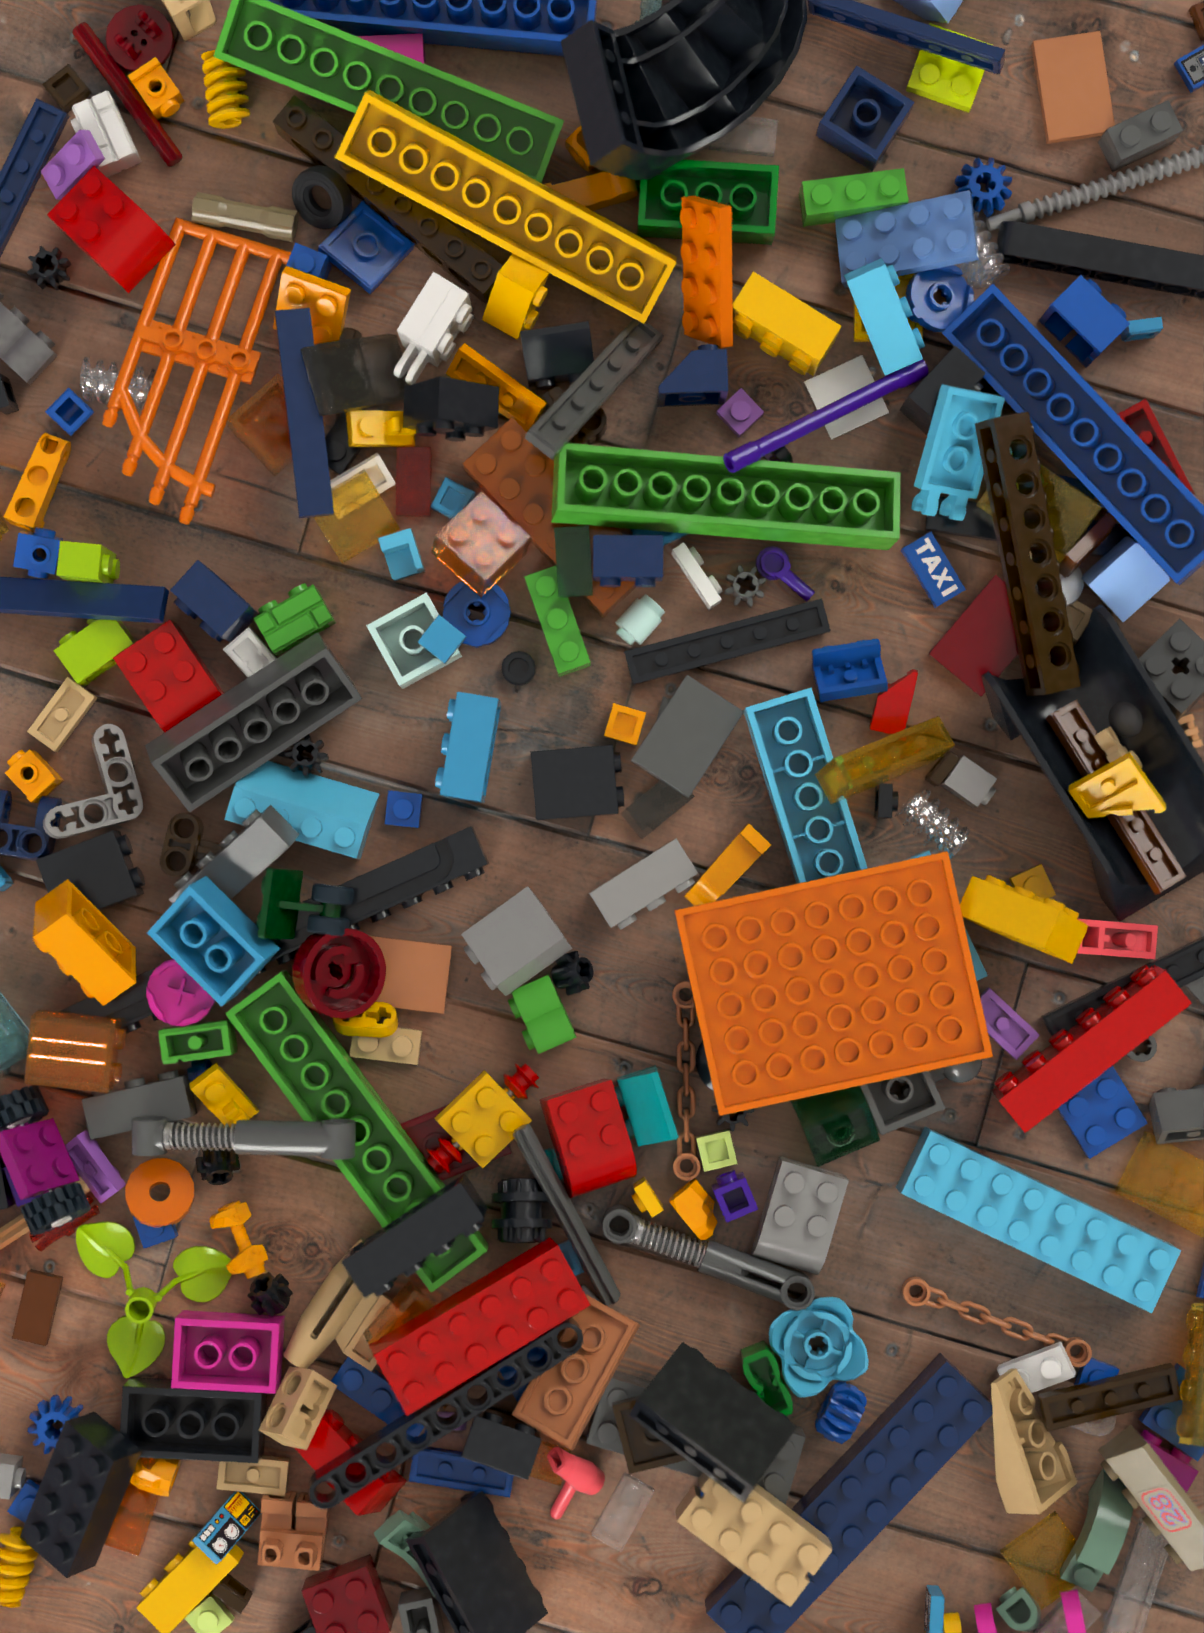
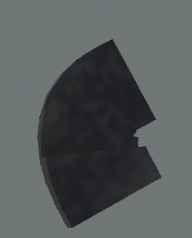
[561,0,807,180]

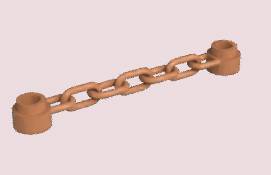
[672,981,701,1181]
[901,1276,1092,1367]

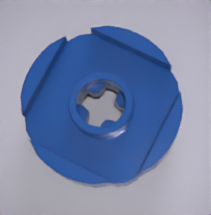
[906,265,974,332]
[443,579,511,648]

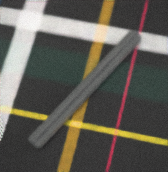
[513,1124,621,1306]

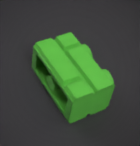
[254,583,336,656]
[158,1019,238,1065]

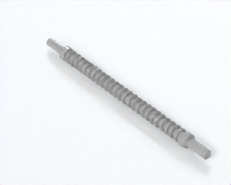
[986,145,1204,231]

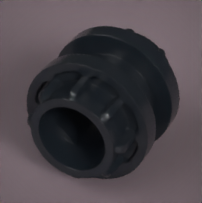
[491,1178,552,1243]

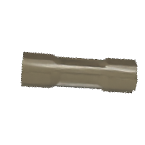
[191,192,298,242]

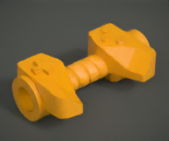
[209,1200,268,1279]

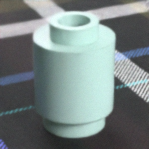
[615,594,665,646]

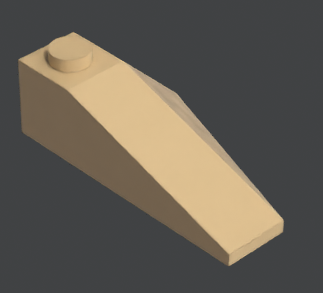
[991,1368,1077,1514]

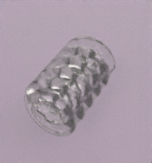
[957,210,1011,289]
[80,357,156,410]
[894,788,970,859]

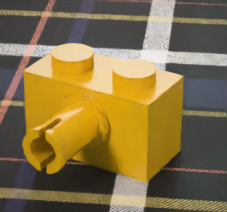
[482,253,549,339]

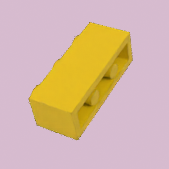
[136,1529,244,1633]

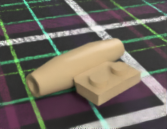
[283,1238,410,1372]

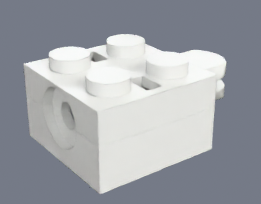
[393,272,474,385]

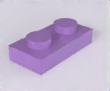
[41,129,105,200]
[980,987,1039,1060]
[65,1130,126,1204]

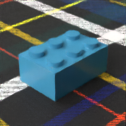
[435,692,502,804]
[147,876,280,1006]

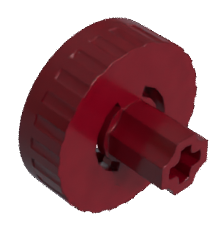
[292,928,386,1019]

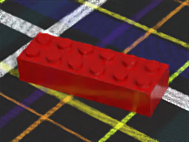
[992,965,1192,1133]
[368,1237,591,1416]

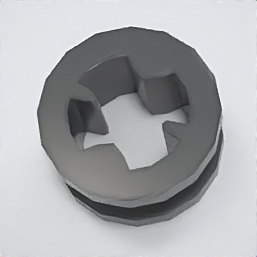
[1127,1035,1157,1062]

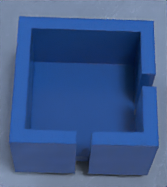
[1038,275,1130,368]

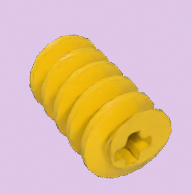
[201,50,250,129]
[0,1526,38,1608]

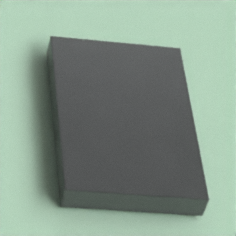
[631,675,744,798]

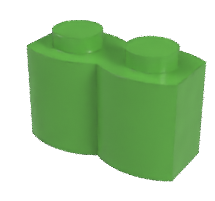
[508,974,577,1054]

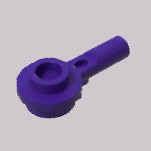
[755,546,815,602]

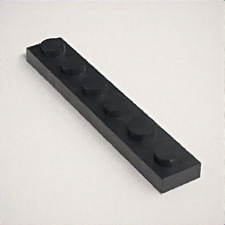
[624,598,831,685]

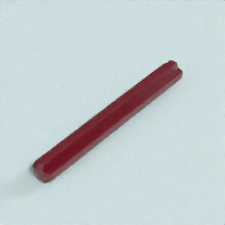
[72,22,183,167]

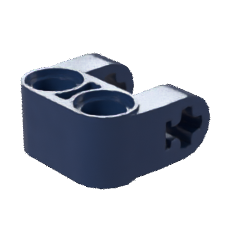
[0,789,62,861]

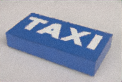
[901,532,966,608]

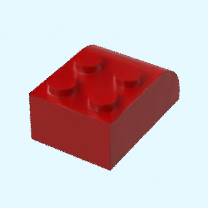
[47,166,176,293]
[113,619,224,733]
[539,1078,637,1198]

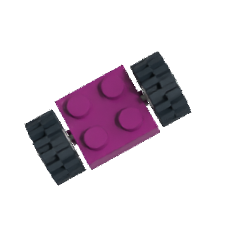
[0,1085,91,1235]

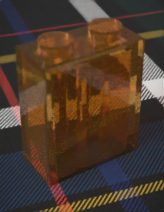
[24,1010,126,1093]

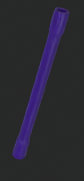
[723,359,929,473]

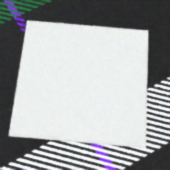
[804,355,889,440]

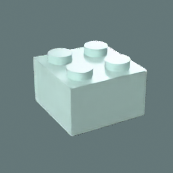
[366,592,462,689]

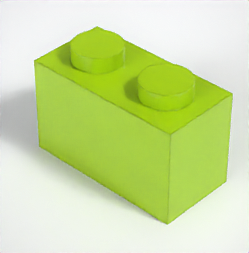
[57,541,120,584]
[53,619,136,686]

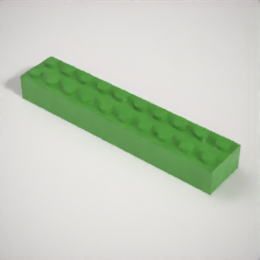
[213,0,564,183]
[551,443,901,550]
[225,970,489,1293]

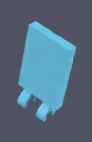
[912,384,1005,521]

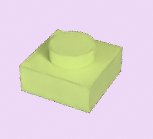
[696,1129,737,1172]
[185,1592,235,1633]

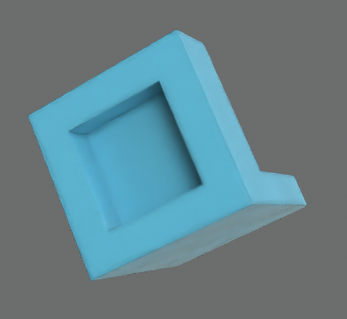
[378,528,425,581]

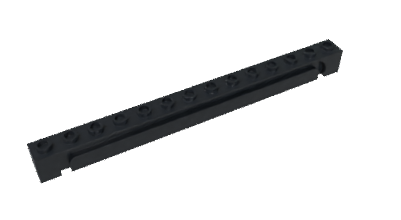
[31,826,489,1063]

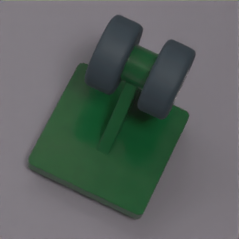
[256,868,354,939]

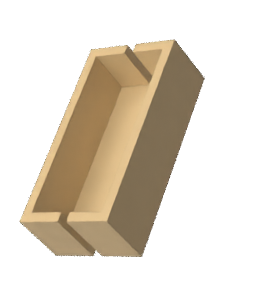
[675,1472,833,1607]

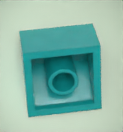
[614,1065,679,1146]

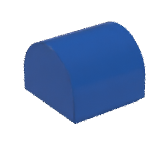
[45,388,95,436]

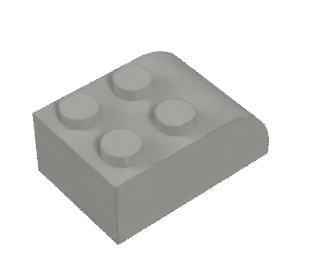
[751,1156,849,1275]

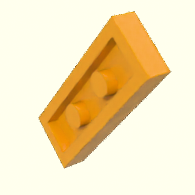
[446,343,547,432]

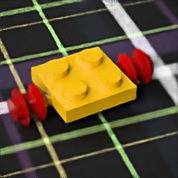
[426,1063,539,1174]

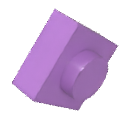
[716,388,764,438]

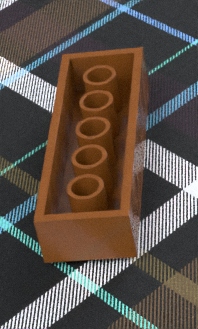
[462,417,636,618]

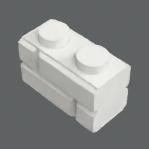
[70,91,141,177]

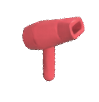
[547,1446,605,1520]

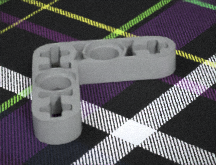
[43,724,143,839]

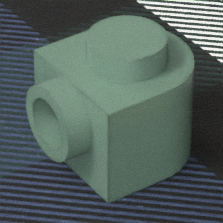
[996,1587,1041,1632]

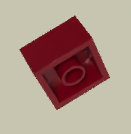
[301,1554,394,1633]

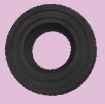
[292,165,352,229]

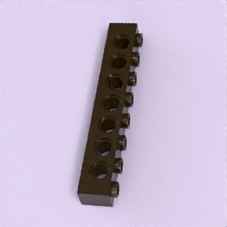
[273,95,503,304]
[975,412,1081,696]

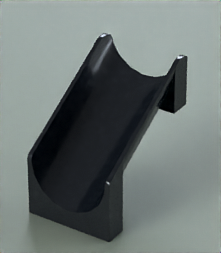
[981,604,1204,922]

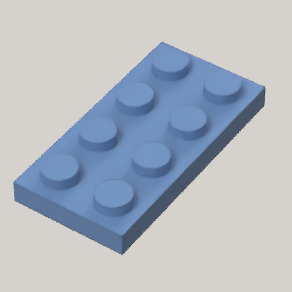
[835,190,979,288]

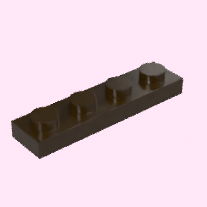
[1038,1363,1181,1432]

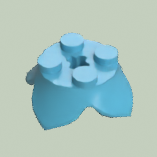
[769,1297,868,1398]

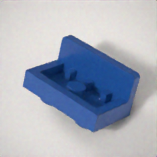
[812,639,888,702]

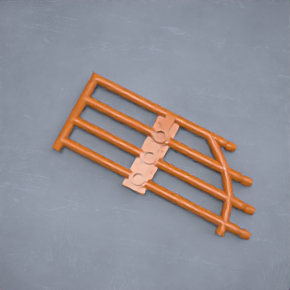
[102,217,291,525]

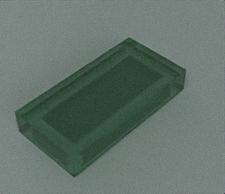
[554,525,593,598]

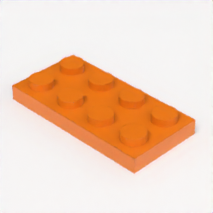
[680,196,733,348]

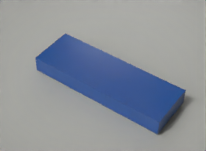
[409,1447,514,1498]

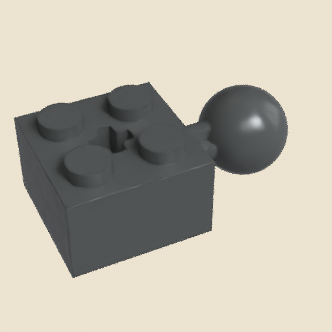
[1109,619,1204,738]
[858,1059,982,1135]

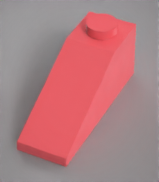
[1077,918,1158,959]

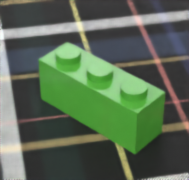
[799,168,909,227]
[524,565,591,677]

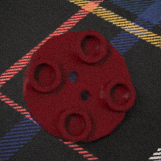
[105,4,175,72]

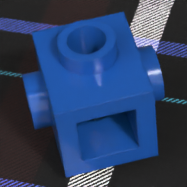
[13,527,63,579]

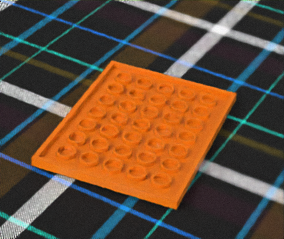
[674,851,993,1116]

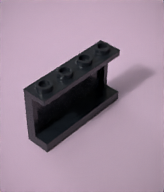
[629,1342,797,1503]
[405,1491,548,1633]

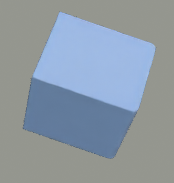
[1082,536,1170,622]

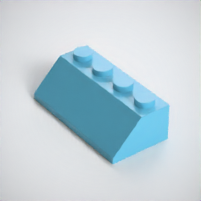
[224,761,380,859]

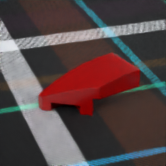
[869,669,918,737]

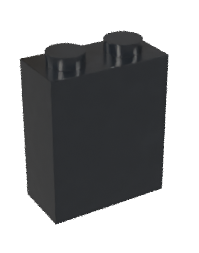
[531,745,624,821]
[36,830,145,911]

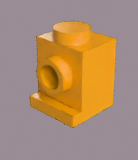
[128,57,185,120]
[5,749,64,803]

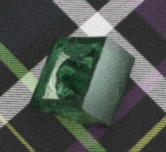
[791,1086,880,1167]

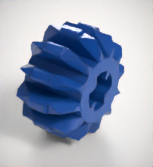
[954,157,1012,217]
[815,1381,867,1444]
[28,1395,83,1454]

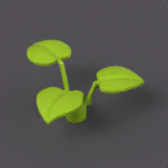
[76,1221,232,1379]

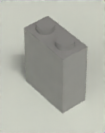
[461,886,573,996]

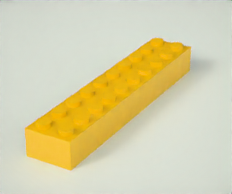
[335,90,677,324]

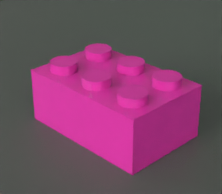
[171,1310,285,1394]

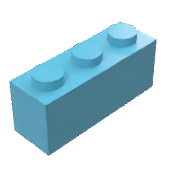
[844,258,925,376]

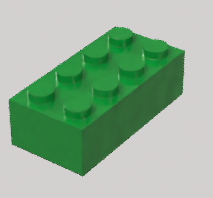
[637,159,779,245]

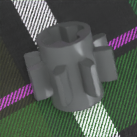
[724,565,766,608]

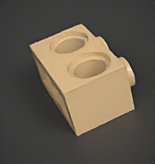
[259,1366,337,1450]

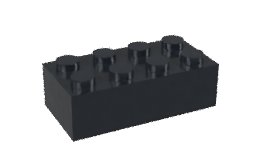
[341,1173,488,1298]
[120,1377,267,1463]
[20,1412,142,1578]

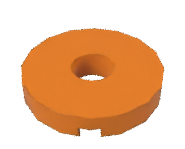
[125,1158,195,1228]

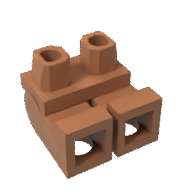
[257,1491,330,1571]

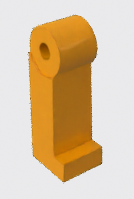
[544,172,638,211]
[3,433,71,532]
[684,823,771,906]

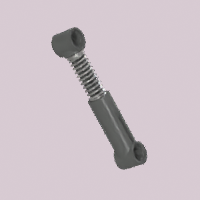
[132,1115,355,1160]
[602,1204,815,1311]

